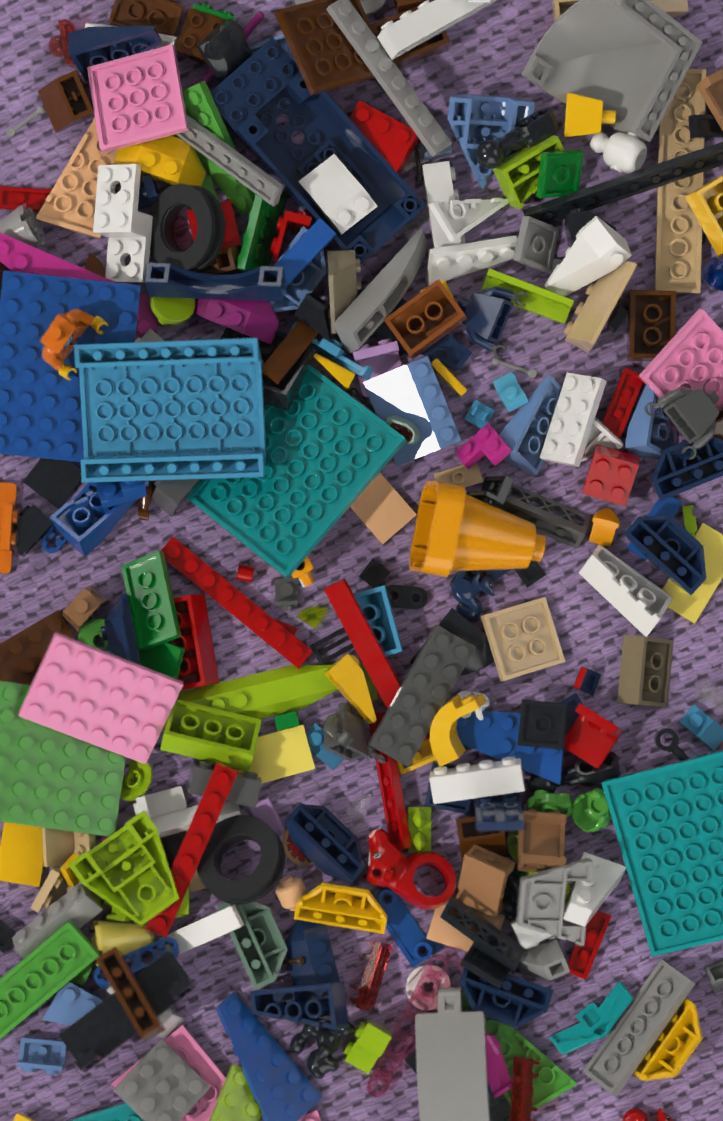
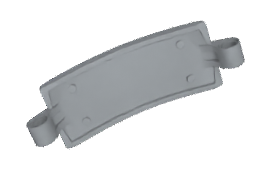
[415,987,490,1121]

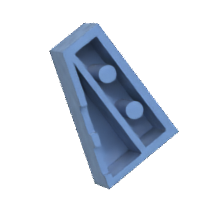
[42,980,105,1025]

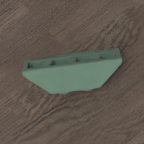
[217,902,288,990]

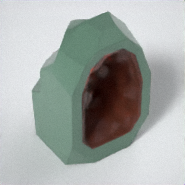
[385,415,420,445]

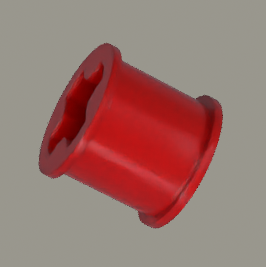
[236,563,255,584]

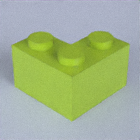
[343,1019,392,1074]

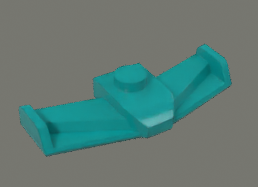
[548,980,634,1055]

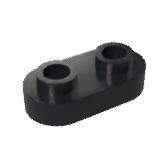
[386,585,428,610]

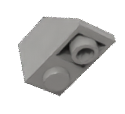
[518,939,570,981]

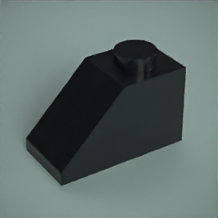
[18,504,54,557]

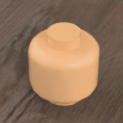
[275,875,308,911]

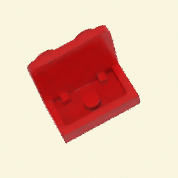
[271,210,312,263]

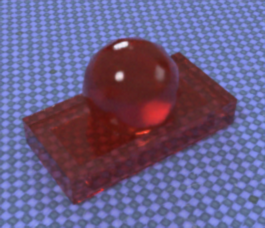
[48,19,77,68]

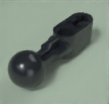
[476,107,559,169]
[528,751,620,795]

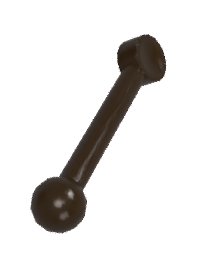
[282,956,306,966]

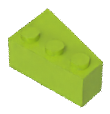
[493,135,565,210]

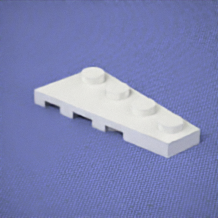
[426,235,518,286]

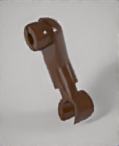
[138,480,157,521]

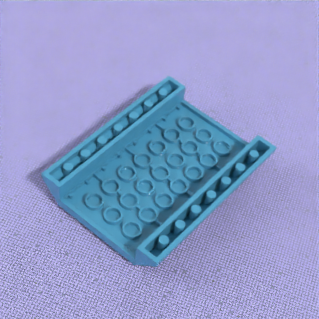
[74,338,266,483]

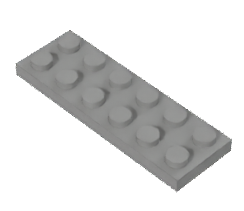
[582,959,695,1097]

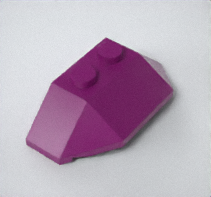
[194,299,280,344]

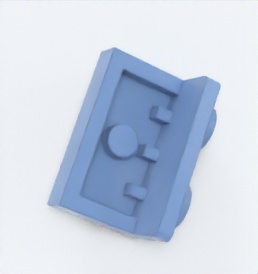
[17,1036,67,1074]

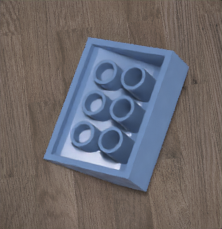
[363,356,461,466]

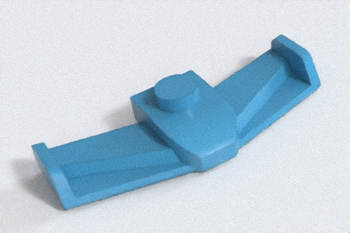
[290,322,373,380]

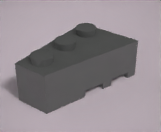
[151,479,202,517]
[187,759,262,808]

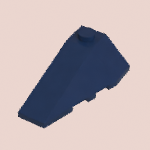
[68,26,162,81]

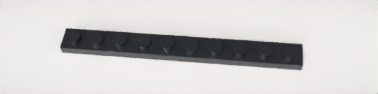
[522,142,723,224]

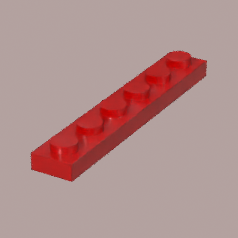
[369,712,412,849]

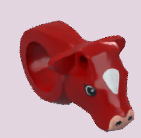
[366,829,456,910]

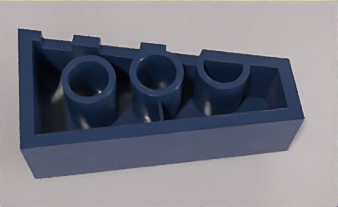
[250,981,349,1030]

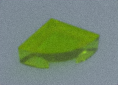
[296,607,327,629]

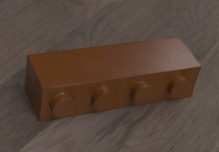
[96,946,166,1042]

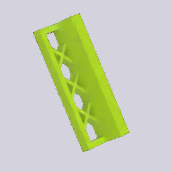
[481,268,574,325]

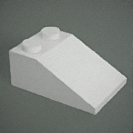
[298,154,378,236]

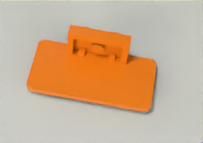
[0,482,19,574]

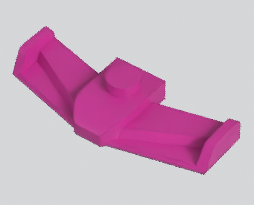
[462,1008,513,1099]

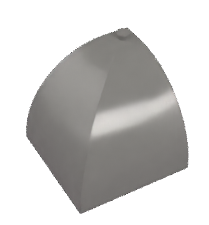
[521,0,703,142]

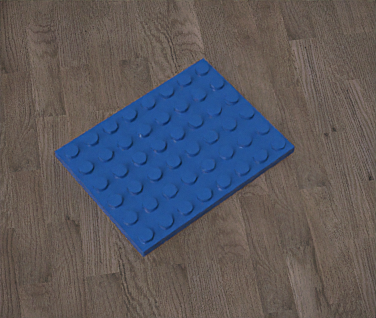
[0,270,141,462]

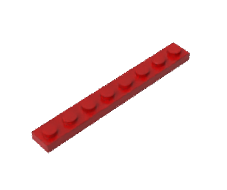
[161,536,313,669]
[145,762,239,938]

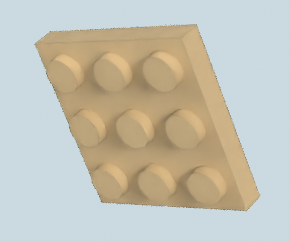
[481,597,565,682]

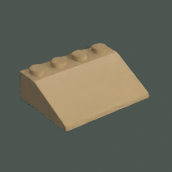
[564,261,637,353]

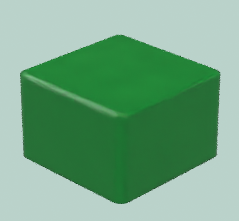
[274,711,301,731]

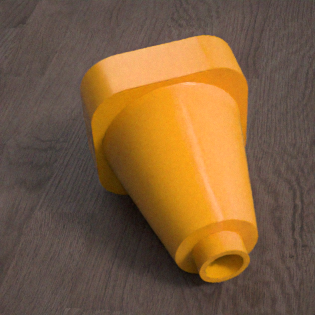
[409,481,546,577]

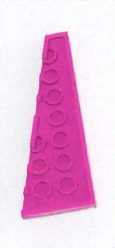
[0,233,160,340]

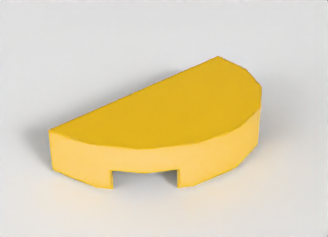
[431,359,467,396]

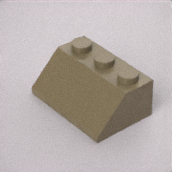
[328,250,361,334]
[617,635,673,708]

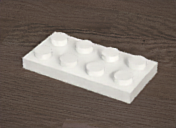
[539,373,607,467]

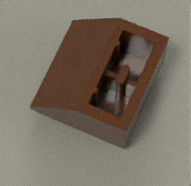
[38,70,95,133]
[455,816,507,864]

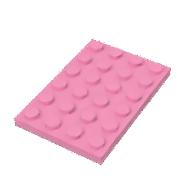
[18,632,183,764]

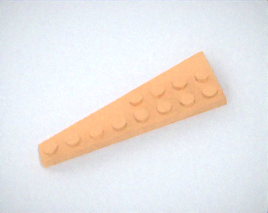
[36,117,118,239]

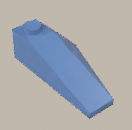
[500,375,562,476]
[625,385,677,459]

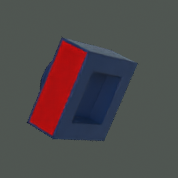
[573,666,601,695]

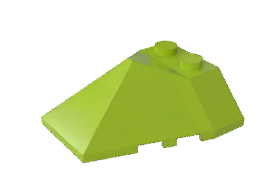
[68,810,179,926]

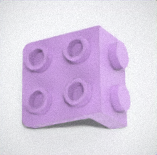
[352,338,402,397]

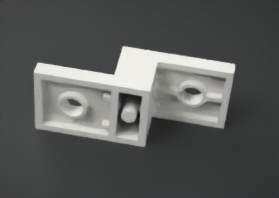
[93,164,153,284]

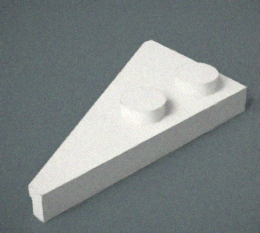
[428,198,509,242]

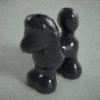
[290,1021,356,1079]

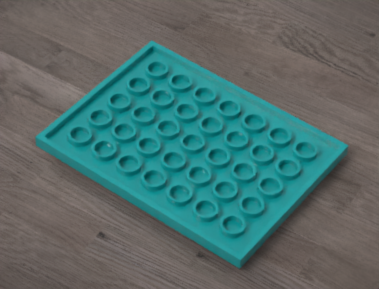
[187,365,407,579]
[602,750,723,957]

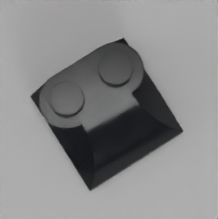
[196,19,253,83]

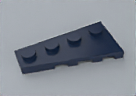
[374,298,472,371]

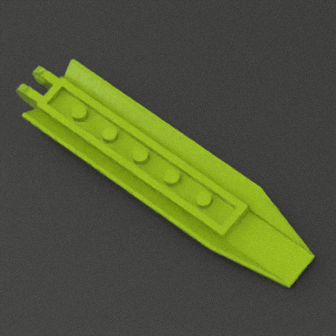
[162,665,338,730]

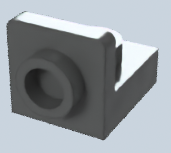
[275,578,299,611]

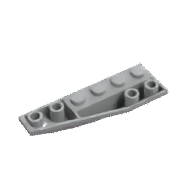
[333,229,429,354]

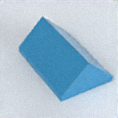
[354,585,403,663]

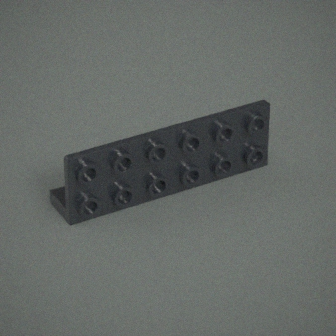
[59,951,197,1073]

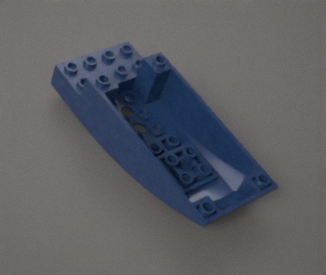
[210,37,426,265]

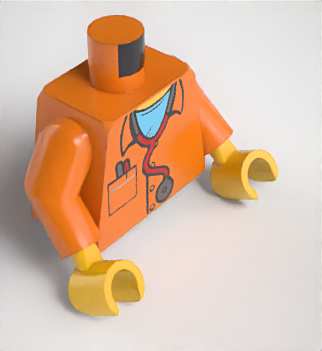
[40,309,108,381]

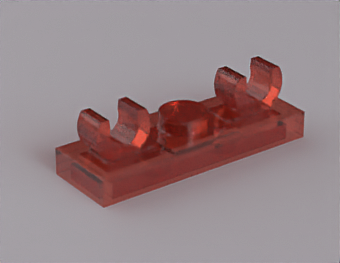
[350,941,393,1011]
[510,1056,540,1121]

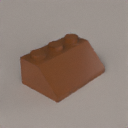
[384,279,467,359]

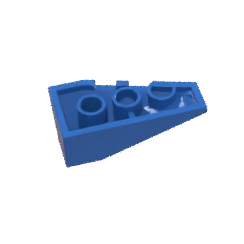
[50,487,146,557]

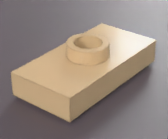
[433,462,483,488]

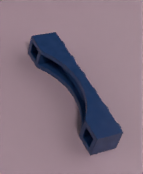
[145,263,287,302]

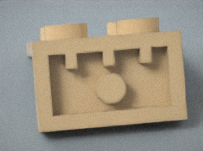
[42,828,96,867]
[31,866,80,912]

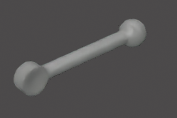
[6,105,46,137]
[492,357,537,378]

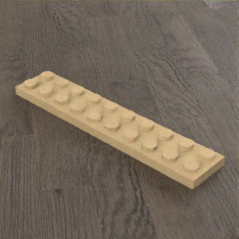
[654,69,706,294]

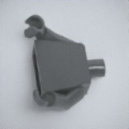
[645,388,719,459]
[323,703,386,763]

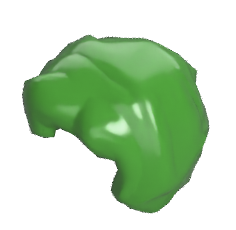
[571,788,611,832]

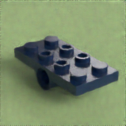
[473,792,524,831]

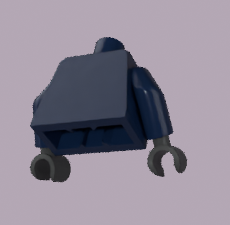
[458,287,528,358]

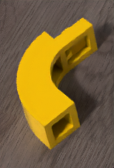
[430,693,486,767]

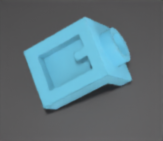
[493,372,529,412]

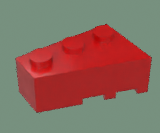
[349,100,419,175]

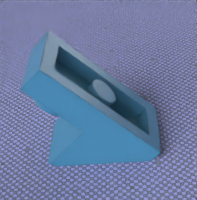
[679,704,723,751]
[306,723,344,770]

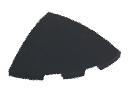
[410,608,494,676]

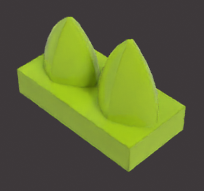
[408,807,431,853]

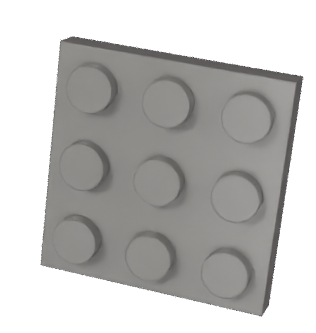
[113,1039,210,1121]

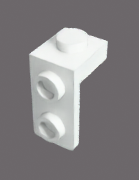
[133,786,187,818]

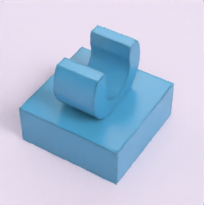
[464,400,495,429]

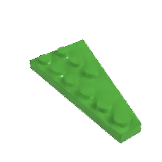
[463,991,577,1119]

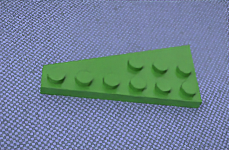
[182,81,255,214]

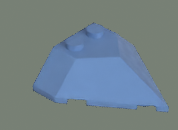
[447,94,535,189]

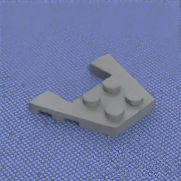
[516,858,592,946]

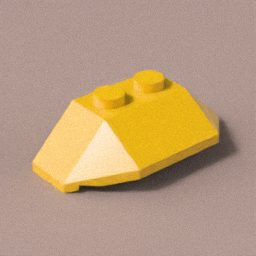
[113,135,206,187]
[294,883,387,934]
[633,998,703,1081]

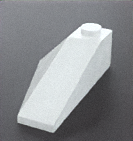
[545,216,632,297]

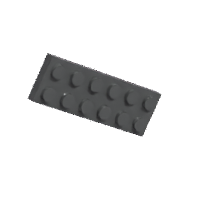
[368,625,476,767]

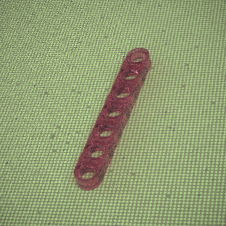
[366,954,449,1098]

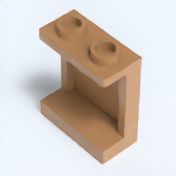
[696,69,723,131]
[517,809,567,872]
[456,845,515,918]

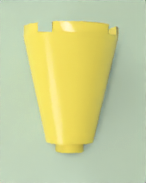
[91,920,155,966]

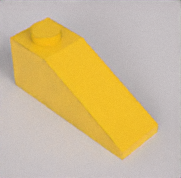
[324,654,377,724]

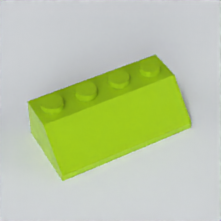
[160,699,262,771]

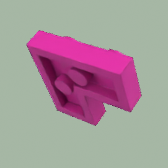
[455,423,512,469]

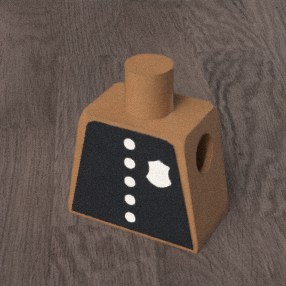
[62,585,108,632]

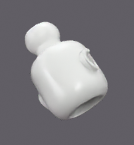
[590,132,647,174]

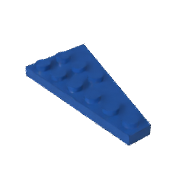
[429,711,563,785]
[215,992,323,1121]

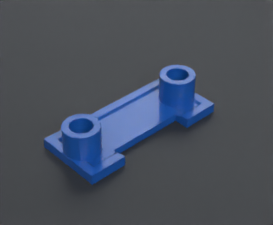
[373,887,443,967]

